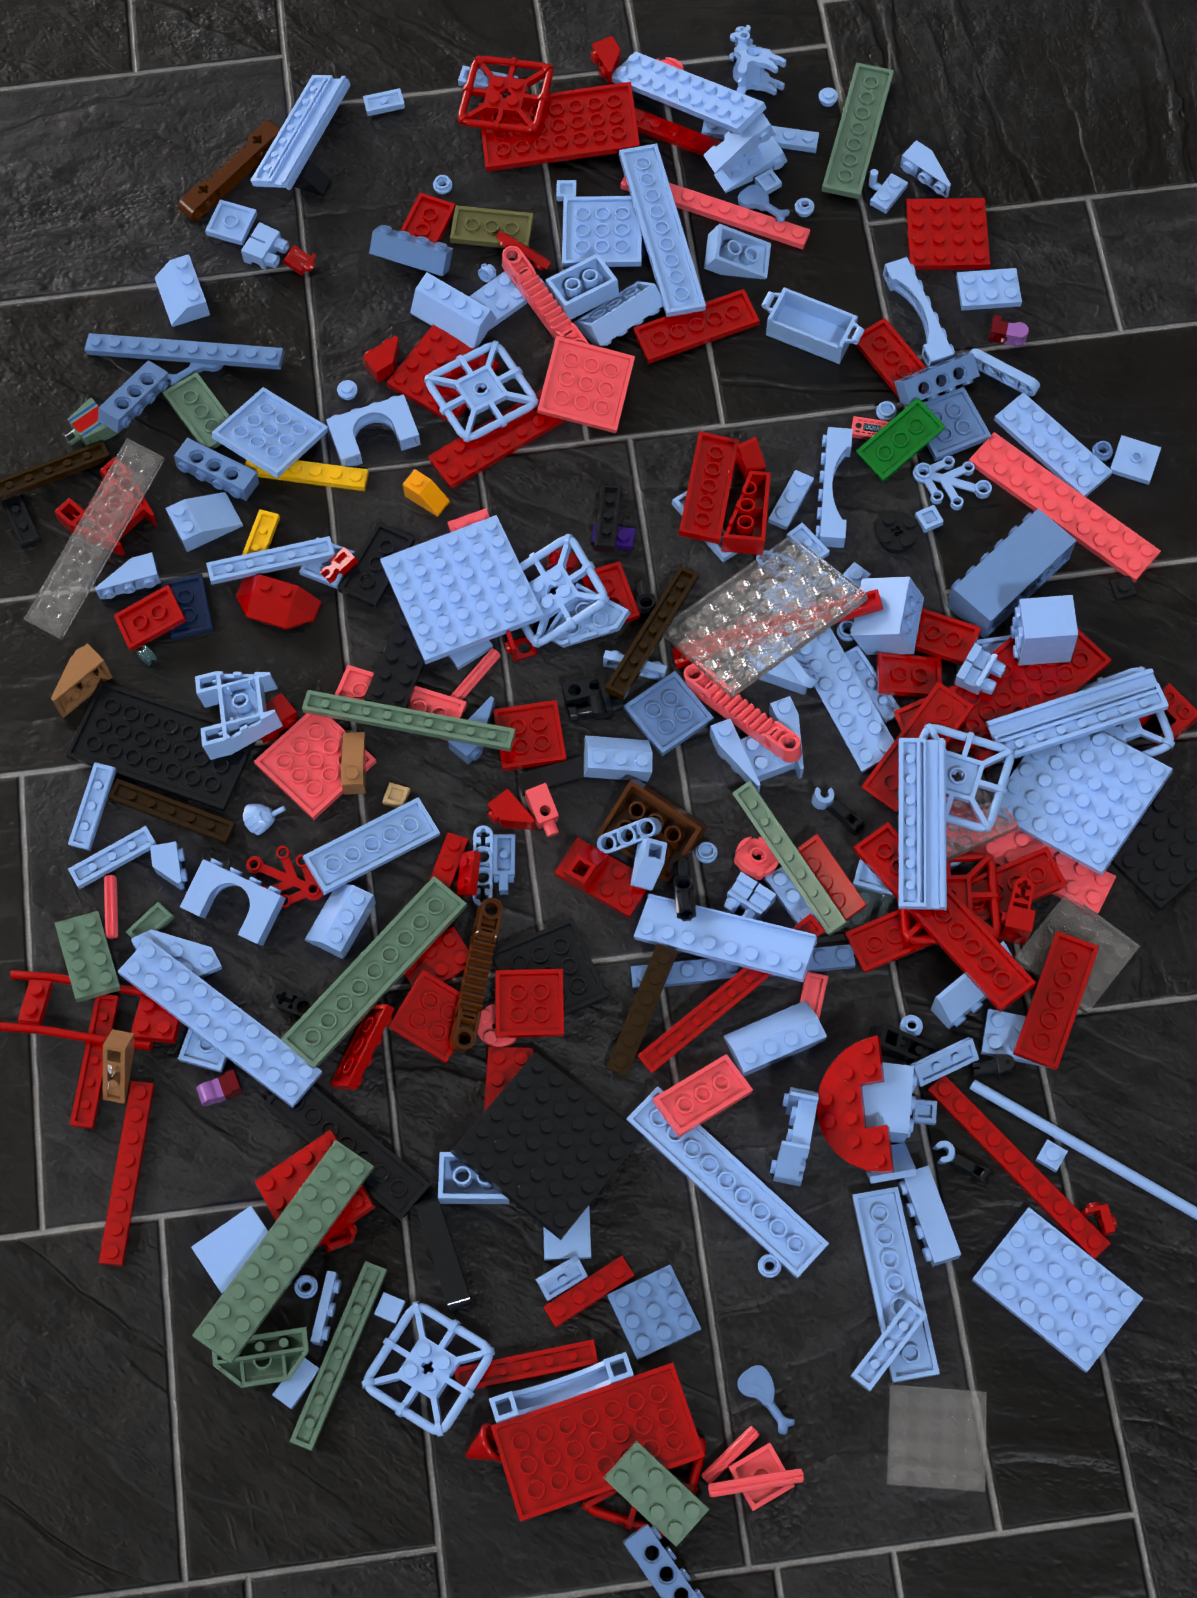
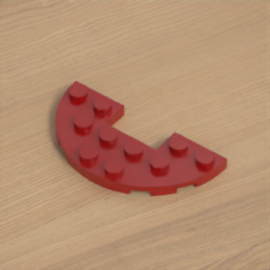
[817,1035,894,1174]

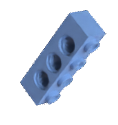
[894,353,980,405]
[98,360,169,433]
[174,438,259,501]
[622,1524,704,1598]

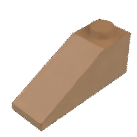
[341,732,366,795]
[103,1029,134,1104]

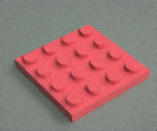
[537,336,635,433]
[254,713,377,820]

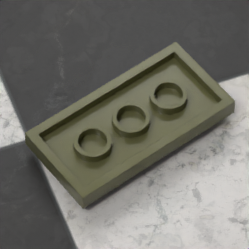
[450,205,534,248]

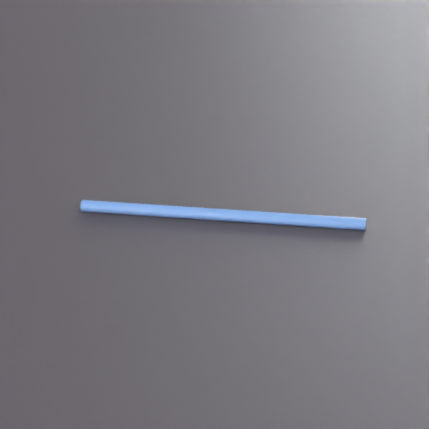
[970,1079,1197,1220]

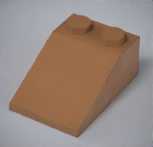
[51,643,113,718]

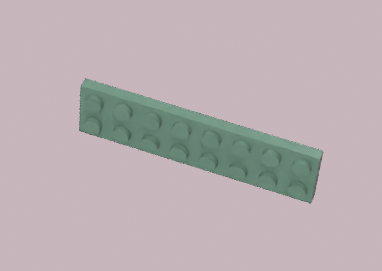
[822,62,894,199]

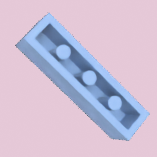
[898,1165,961,1267]

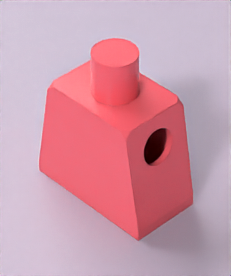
[525,783,559,837]

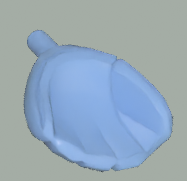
[243,804,286,835]

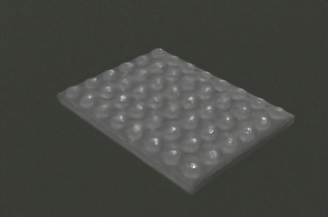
[663,534,868,698]

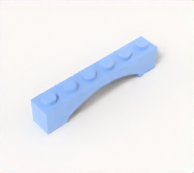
[883,257,955,368]
[815,427,853,548]
[489,1352,634,1423]

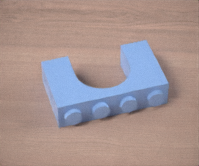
[326,394,421,467]
[180,858,286,946]

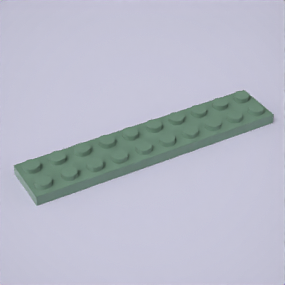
[281,876,467,1069]
[192,1140,374,1365]

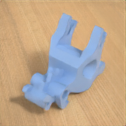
[729,25,786,95]

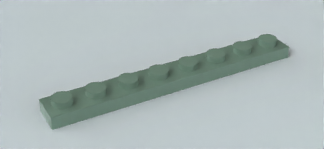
[732,781,848,936]
[289,1261,388,1451]

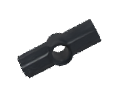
[673,858,696,921]

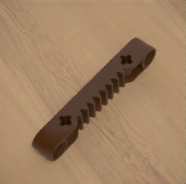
[178,120,281,222]
[449,898,503,1053]

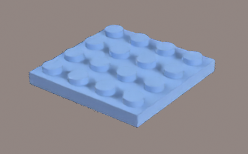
[562,196,642,267]
[212,387,328,478]

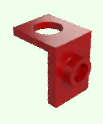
[504,631,537,662]

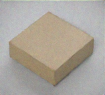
[382,782,410,808]

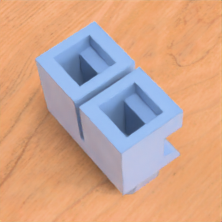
[241,222,289,270]
[954,643,1006,695]
[723,872,776,921]

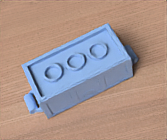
[761,287,864,364]

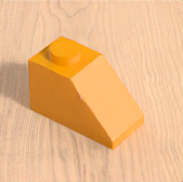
[402,470,450,517]

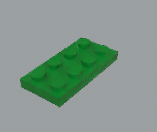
[856,398,946,482]

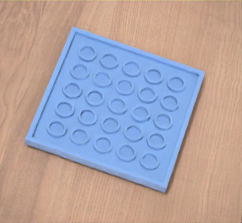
[380,515,544,664]
[987,731,1173,876]

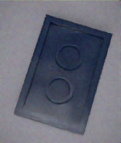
[161,574,214,641]

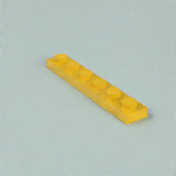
[245,460,369,491]

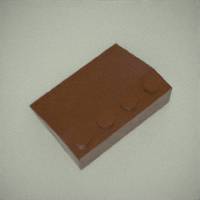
[597,779,708,883]

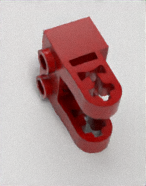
[1139,683,1197,747]
[999,877,1036,945]

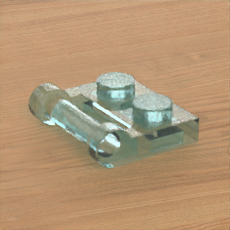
[844,887,894,931]

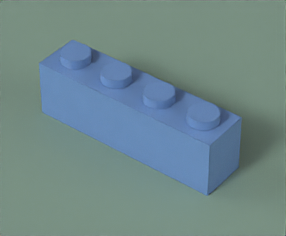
[369,225,453,276]

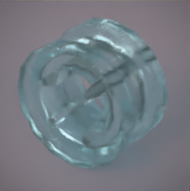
[136,645,157,666]

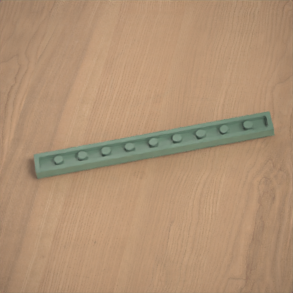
[302,690,516,752]

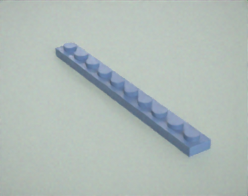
[85,333,284,370]
[631,944,855,990]

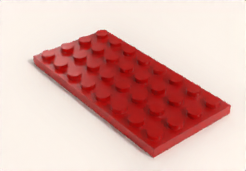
[478,82,640,172]
[954,628,1112,771]
[491,1363,705,1522]

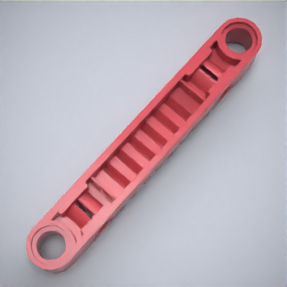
[502,246,589,344]
[684,664,802,763]

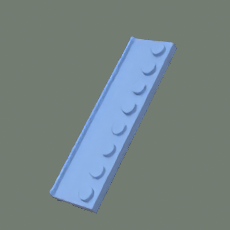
[250,75,350,190]
[986,668,1169,763]
[898,738,947,911]
[634,894,817,983]

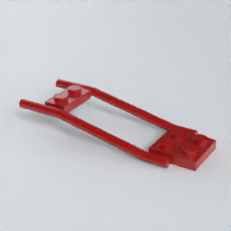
[0,970,181,1050]

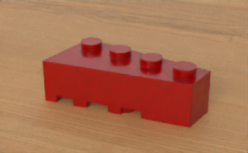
[721,471,771,555]

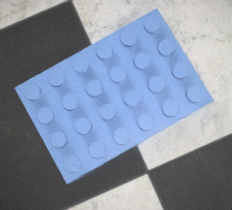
[972,1207,1143,1373]

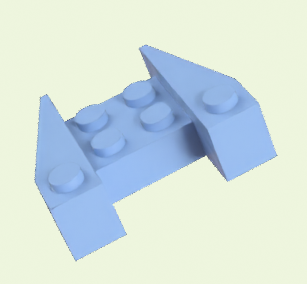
[703,112,788,193]
[195,671,282,760]
[710,696,804,793]
[770,1087,819,1186]

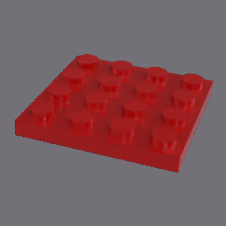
[905,198,990,270]
[387,324,499,423]
[254,1130,376,1247]

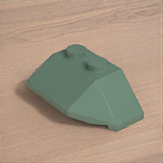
[212,1327,309,1388]

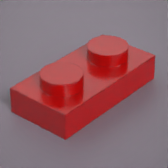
[456,851,481,898]

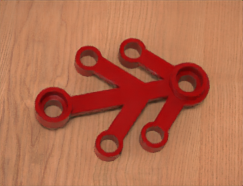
[246,846,324,908]

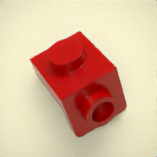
[282,245,316,276]
[546,547,581,576]
[1081,1202,1117,1237]
[323,1222,357,1252]

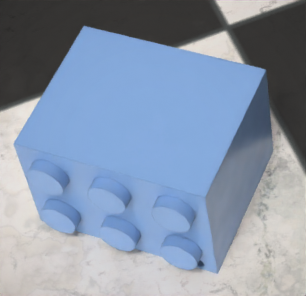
[850,577,924,655]
[1010,595,1078,666]
[862,1062,918,1144]
[191,1206,268,1294]

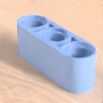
[597,817,662,853]

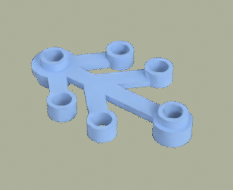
[913,456,992,510]

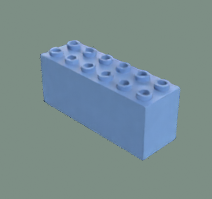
[947,508,1076,639]

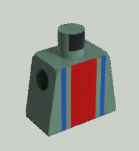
[64,398,117,446]

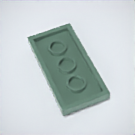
[162,372,230,450]
[55,911,121,1003]
[604,1440,709,1547]

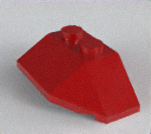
[236,574,322,630]

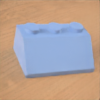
[155,254,210,327]
[584,735,652,782]
[305,884,376,960]

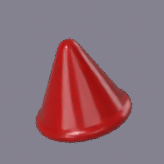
[465,1423,501,1462]

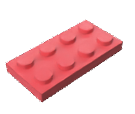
[652,1054,753,1138]

